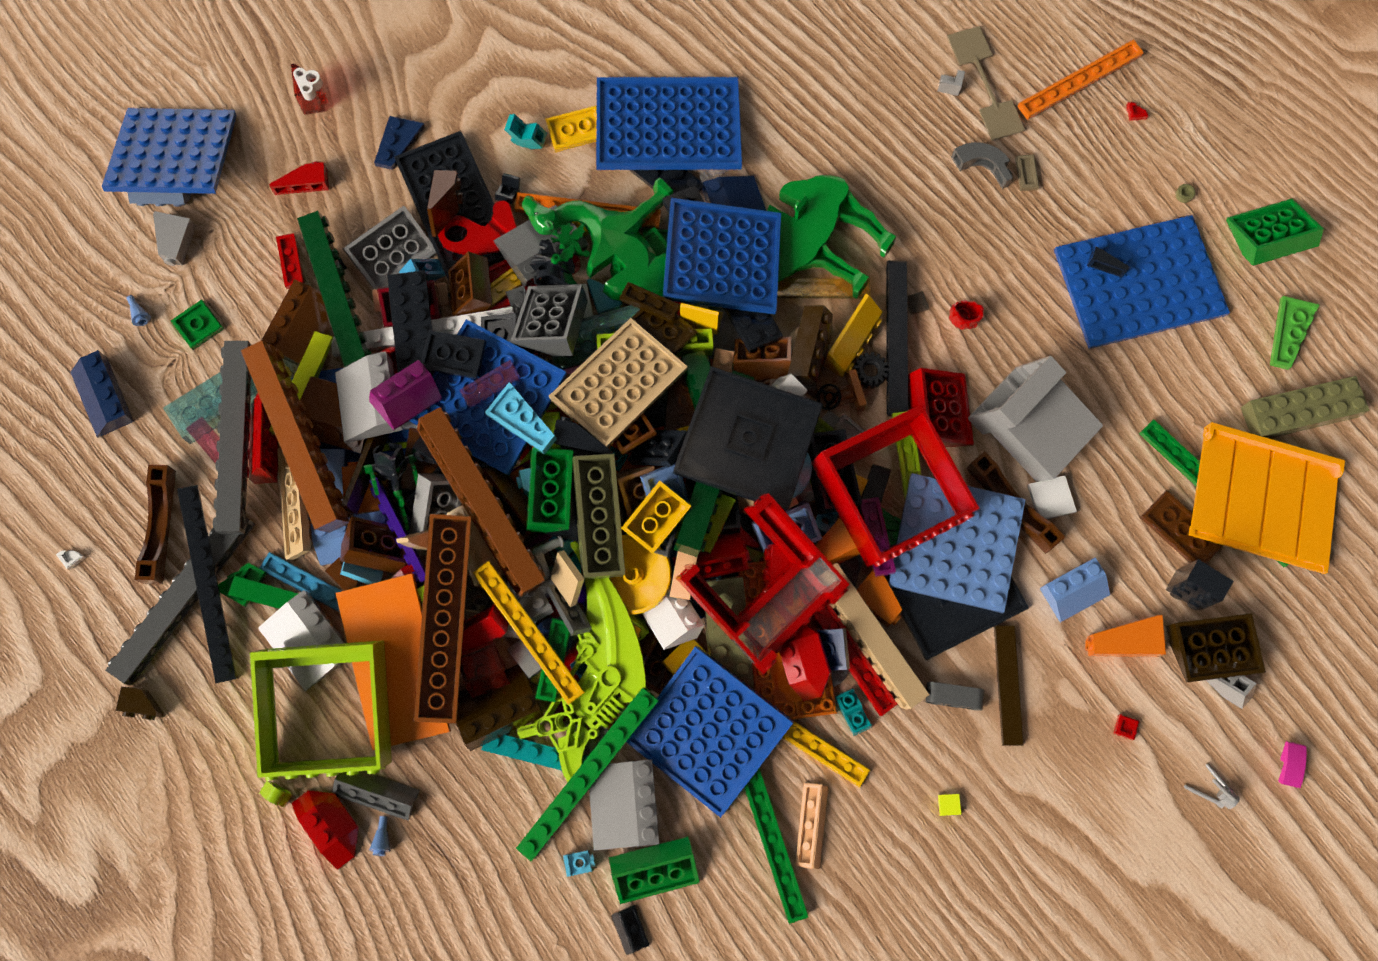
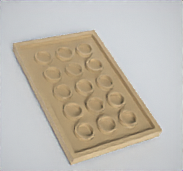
[549,318,688,448]

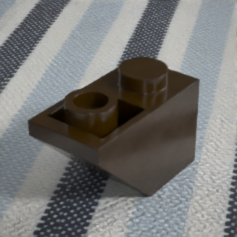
[115,686,164,720]

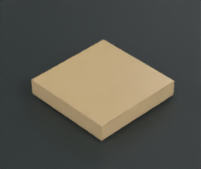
[550,550,584,607]

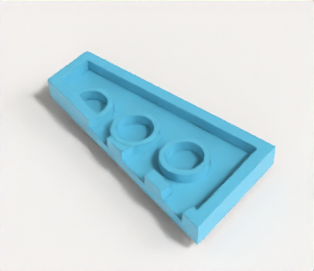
[485,382,557,454]

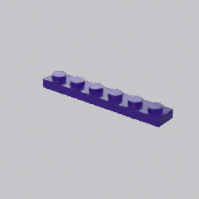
[370,477,426,585]

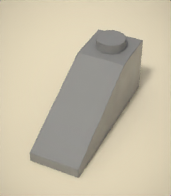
[1206,676,1257,709]

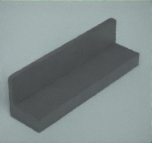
[332,771,420,821]

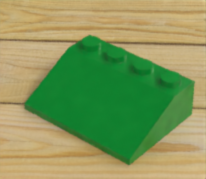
[1226,199,1324,266]

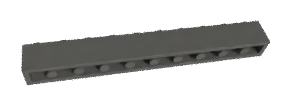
[213,340,252,535]
[105,517,256,686]

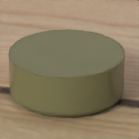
[1175,184,1196,203]

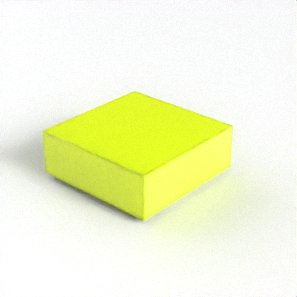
[938,794,961,816]

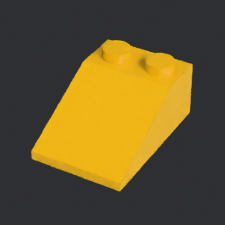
[680,303,724,336]

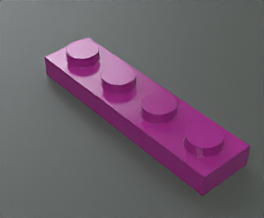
[859,497,896,577]

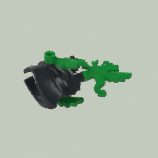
[530,223,590,286]
[364,442,418,530]

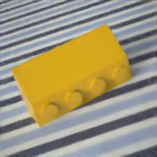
[824,294,883,377]

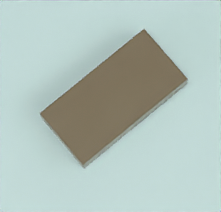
[1015,155,1039,191]

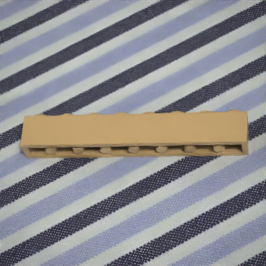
[816,563,929,709]

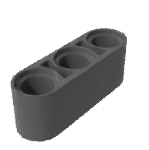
[925,682,984,710]

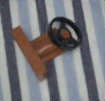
[817,369,867,411]

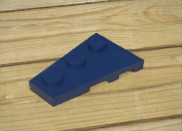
[374,116,425,170]

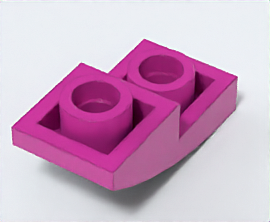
[1278,741,1307,788]

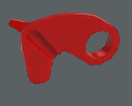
[438,201,516,255]

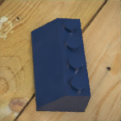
[70,350,134,438]

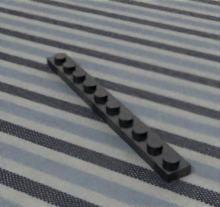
[177,485,237,684]

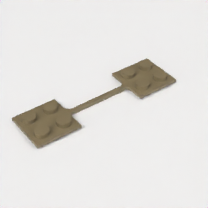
[947,26,1025,141]

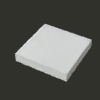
[1027,475,1077,519]

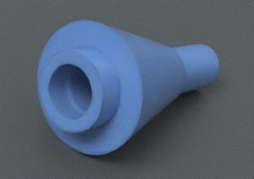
[126,295,151,326]
[369,816,390,856]

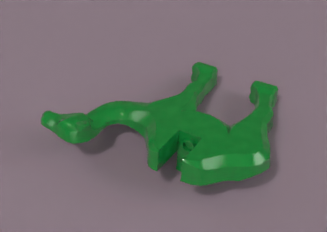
[767,175,896,299]
[522,178,673,301]

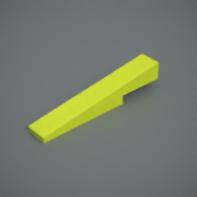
[269,332,334,435]

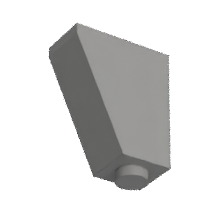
[153,211,196,266]

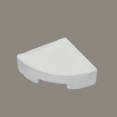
[56,550,86,570]

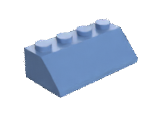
[310,511,389,566]

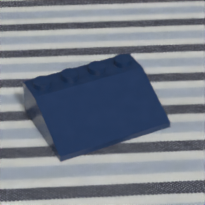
[703,176,767,211]

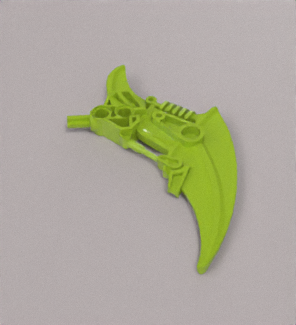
[517,542,646,782]

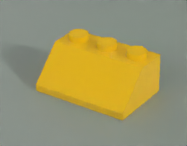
[621,481,691,554]

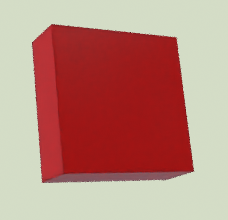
[1113,714,1139,741]

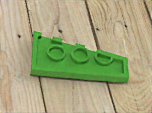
[1270,296,1319,370]

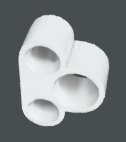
[293,68,323,101]

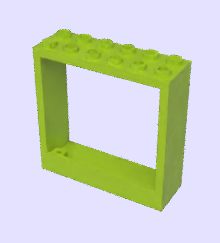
[250,640,392,780]

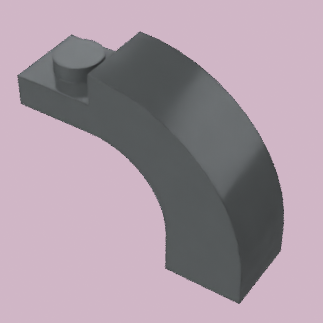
[951,142,1013,189]

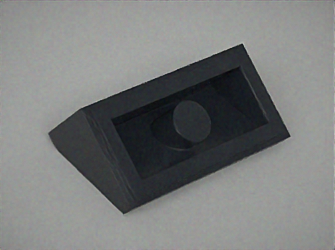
[611,905,650,955]

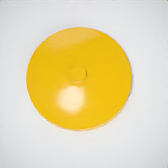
[610,534,672,615]

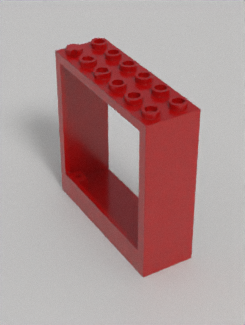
[811,404,980,568]

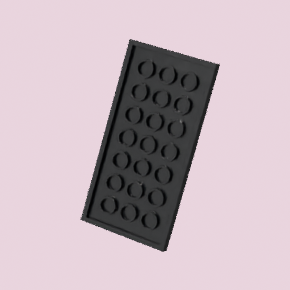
[394,131,505,281]

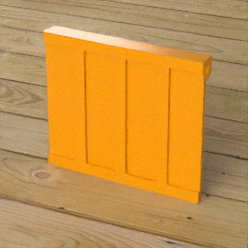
[1189,422,1345,574]

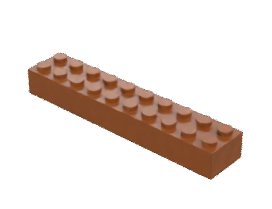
[241,340,350,533]
[417,407,545,599]
[414,514,472,723]

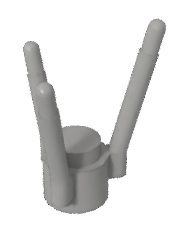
[1184,764,1240,809]

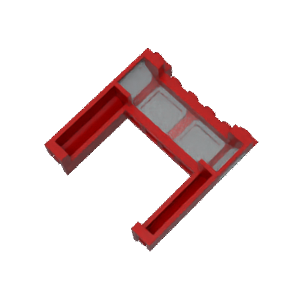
[676,493,850,675]

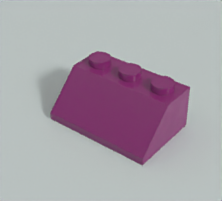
[369,360,442,430]

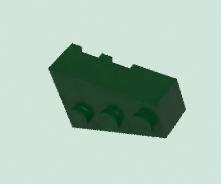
[680,350,711,410]

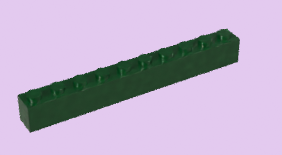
[297,210,372,367]
[674,370,755,557]

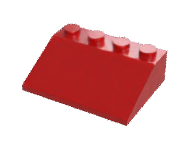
[908,368,974,447]
[247,393,278,484]

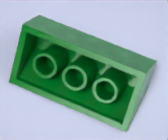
[526,447,573,533]
[609,837,700,904]

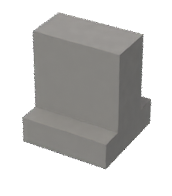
[967,356,1103,482]

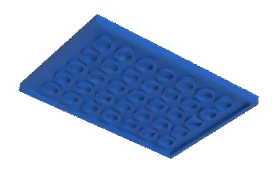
[596,77,742,170]
[1054,215,1230,349]

